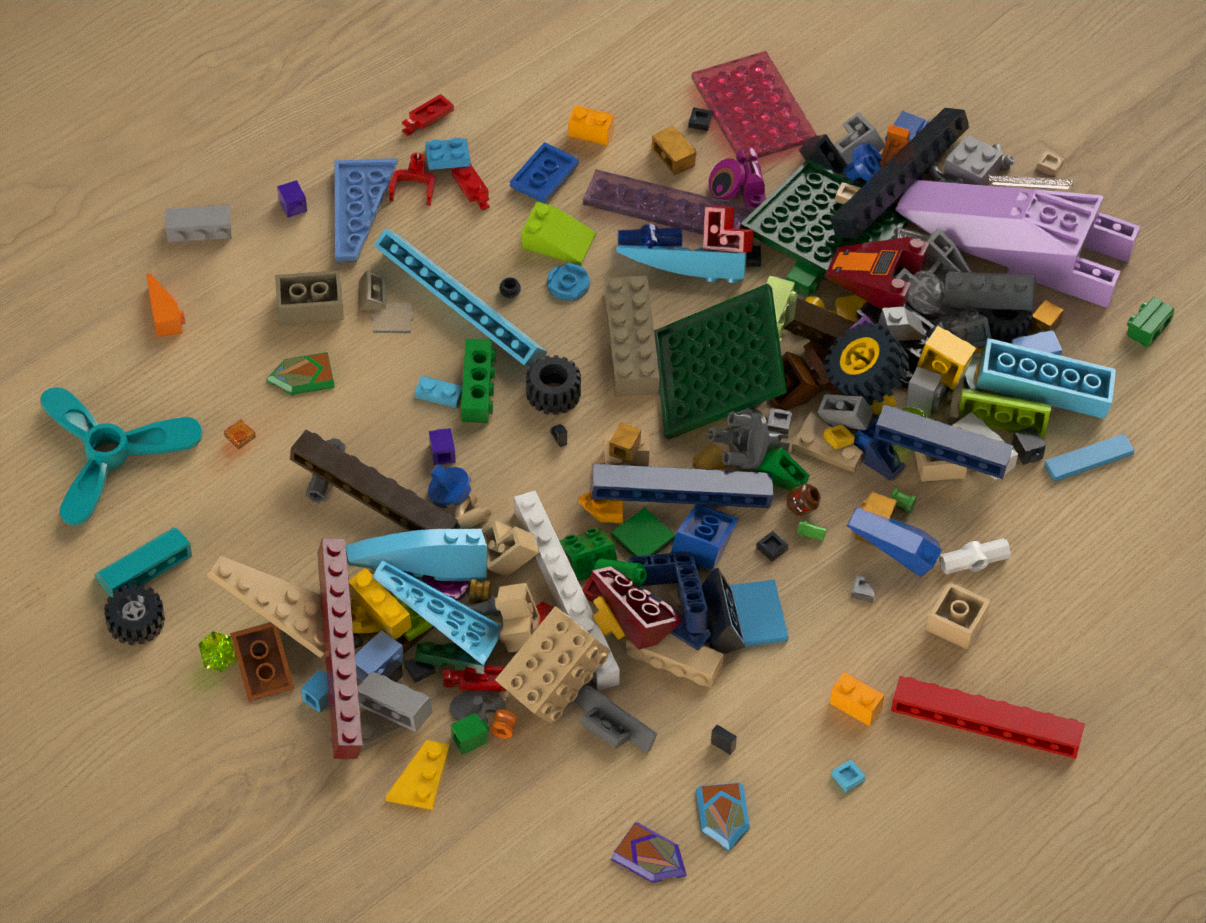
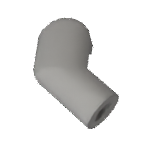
[992,144,1015,169]

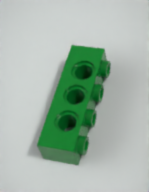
[461,339,496,423]

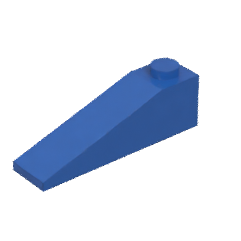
[847,508,942,577]

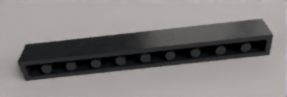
[830,108,969,239]

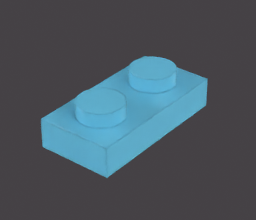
[414,376,463,408]

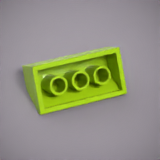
[958,388,1051,438]

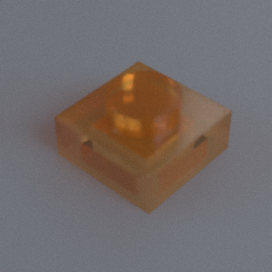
[224,419,256,449]

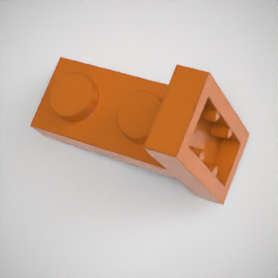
[880,124,910,168]

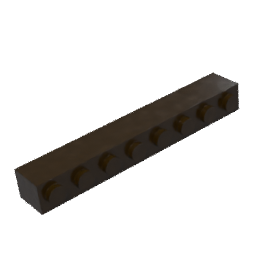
[290,429,458,531]

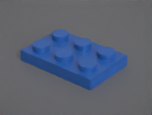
[510,142,579,204]

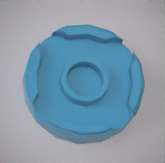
[547,263,590,301]

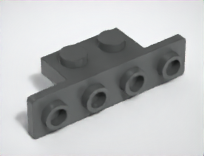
[574,684,657,753]

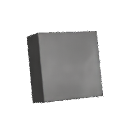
[767,408,793,434]

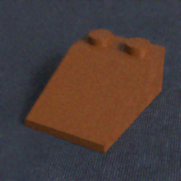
[230,622,295,701]

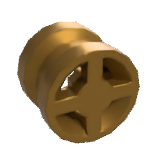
[469,579,491,602]

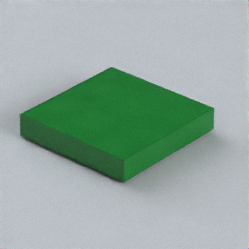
[611,507,676,557]

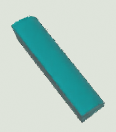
[95,527,192,598]

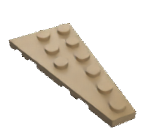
[206,556,325,658]

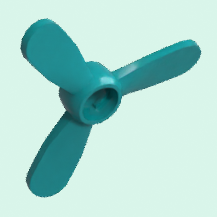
[40,387,203,526]

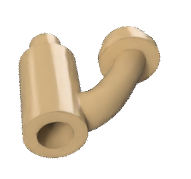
[454,490,492,529]

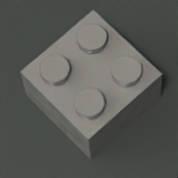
[943,135,1003,186]

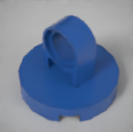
[844,143,883,182]
[428,464,471,508]

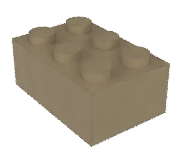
[275,270,344,325]

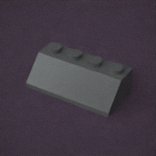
[944,272,1036,310]

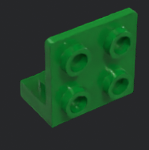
[559,528,618,581]

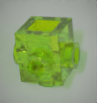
[198,631,236,672]

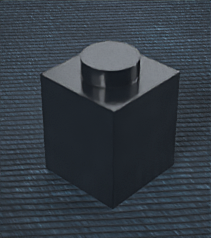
[1012,426,1046,465]

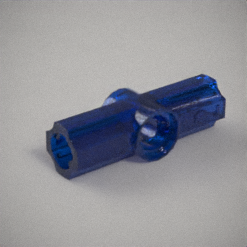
[617,224,683,249]

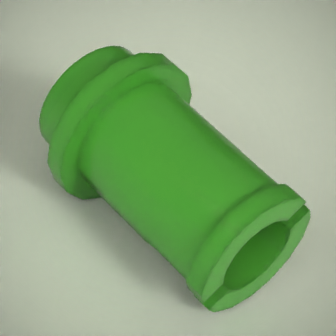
[797,520,827,542]

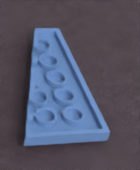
[334,158,398,262]

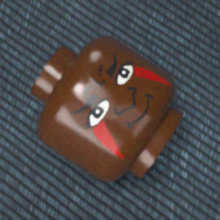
[787,483,821,516]

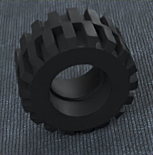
[977,308,1032,344]
[526,355,581,415]

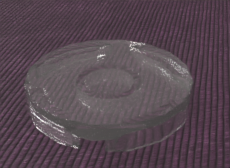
[907,271,945,314]

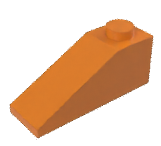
[146,273,186,337]

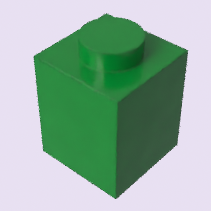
[451,713,489,755]

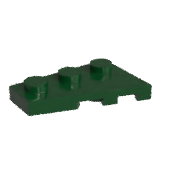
[415,641,486,674]

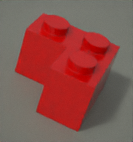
[703,205,753,253]

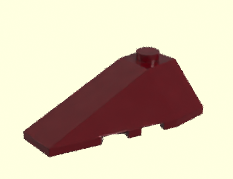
[591,567,682,650]

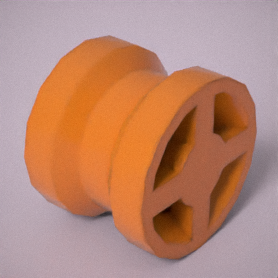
[490,710,517,739]

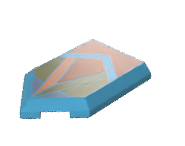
[696,783,750,851]

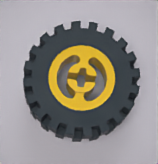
[824,323,909,406]

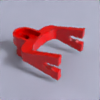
[389,153,436,206]

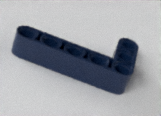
[628,552,707,633]

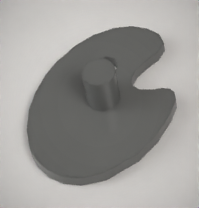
[450,690,506,724]

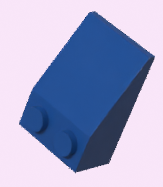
[671,505,739,571]

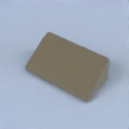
[359,270,386,310]

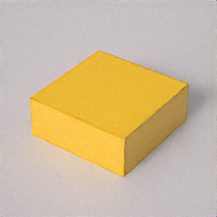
[823,424,855,450]

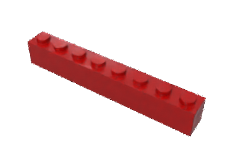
[891,676,1085,759]

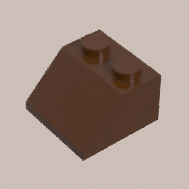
[769,351,822,410]

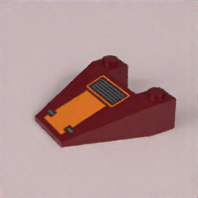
[825,237,929,310]

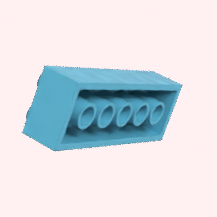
[976,338,1116,419]

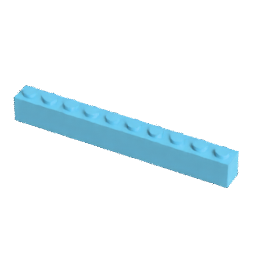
[373,228,547,367]

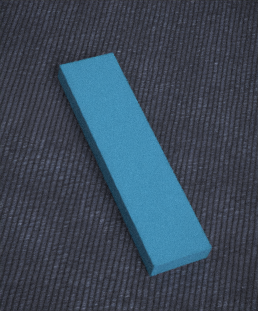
[1044,434,1135,482]

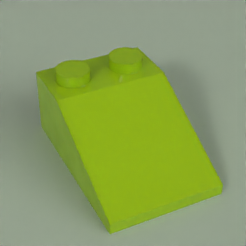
[521,202,596,266]

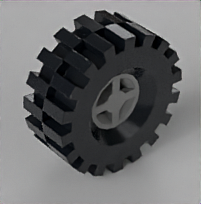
[104,584,165,645]

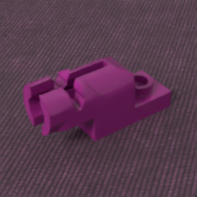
[735,148,766,216]

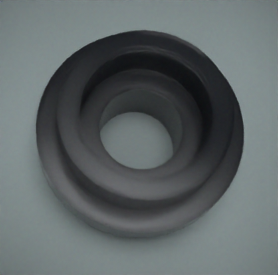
[499,277,521,298]

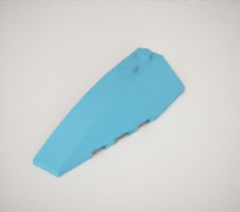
[616,245,747,283]
[346,529,487,581]

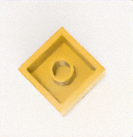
[916,326,976,390]

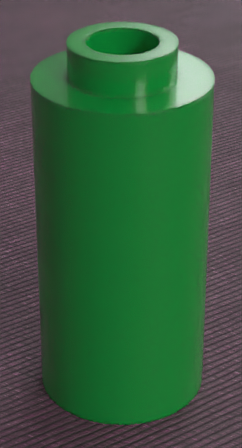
[594,558,647,587]

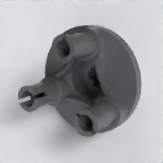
[707,408,790,471]

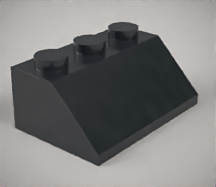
[701,568,745,654]

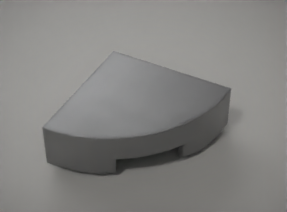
[851,575,874,603]

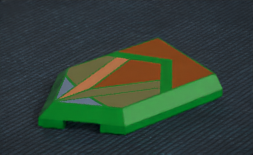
[266,352,335,395]

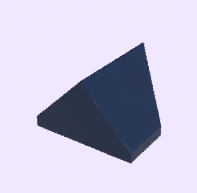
[864,438,905,480]

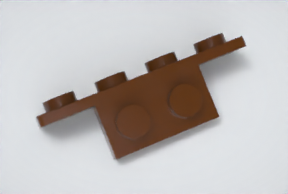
[803,341,841,395]

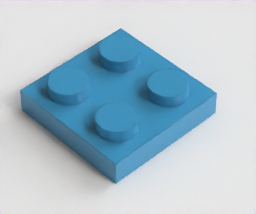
[425,138,471,170]

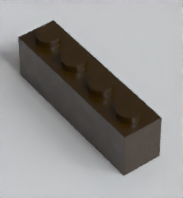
[783,298,861,359]

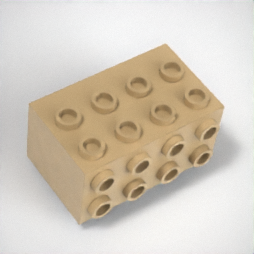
[495,606,611,724]

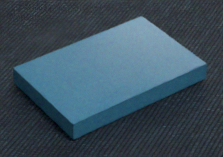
[730,579,788,647]

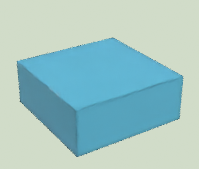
[831,759,866,792]

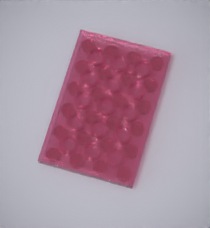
[691,51,817,162]

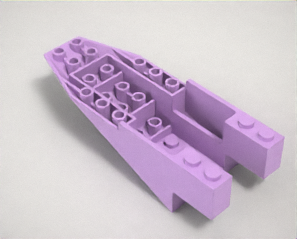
[895,180,1140,308]

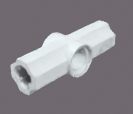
[939,538,1011,575]

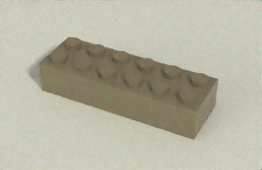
[604,276,659,396]

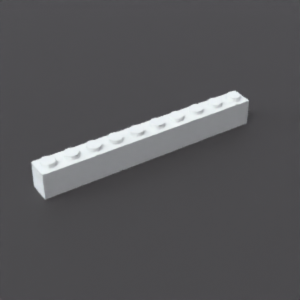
[514,490,620,692]

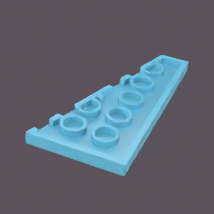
[373,560,503,665]

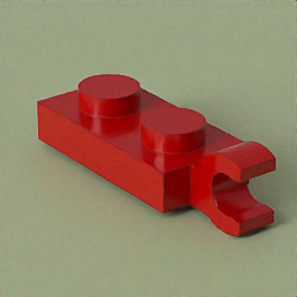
[402,94,454,136]
[451,163,490,210]
[443,666,507,691]

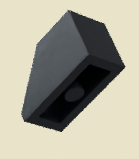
[799,134,847,175]

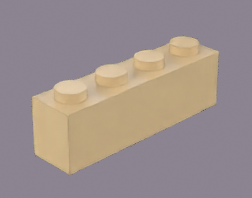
[626,633,723,688]

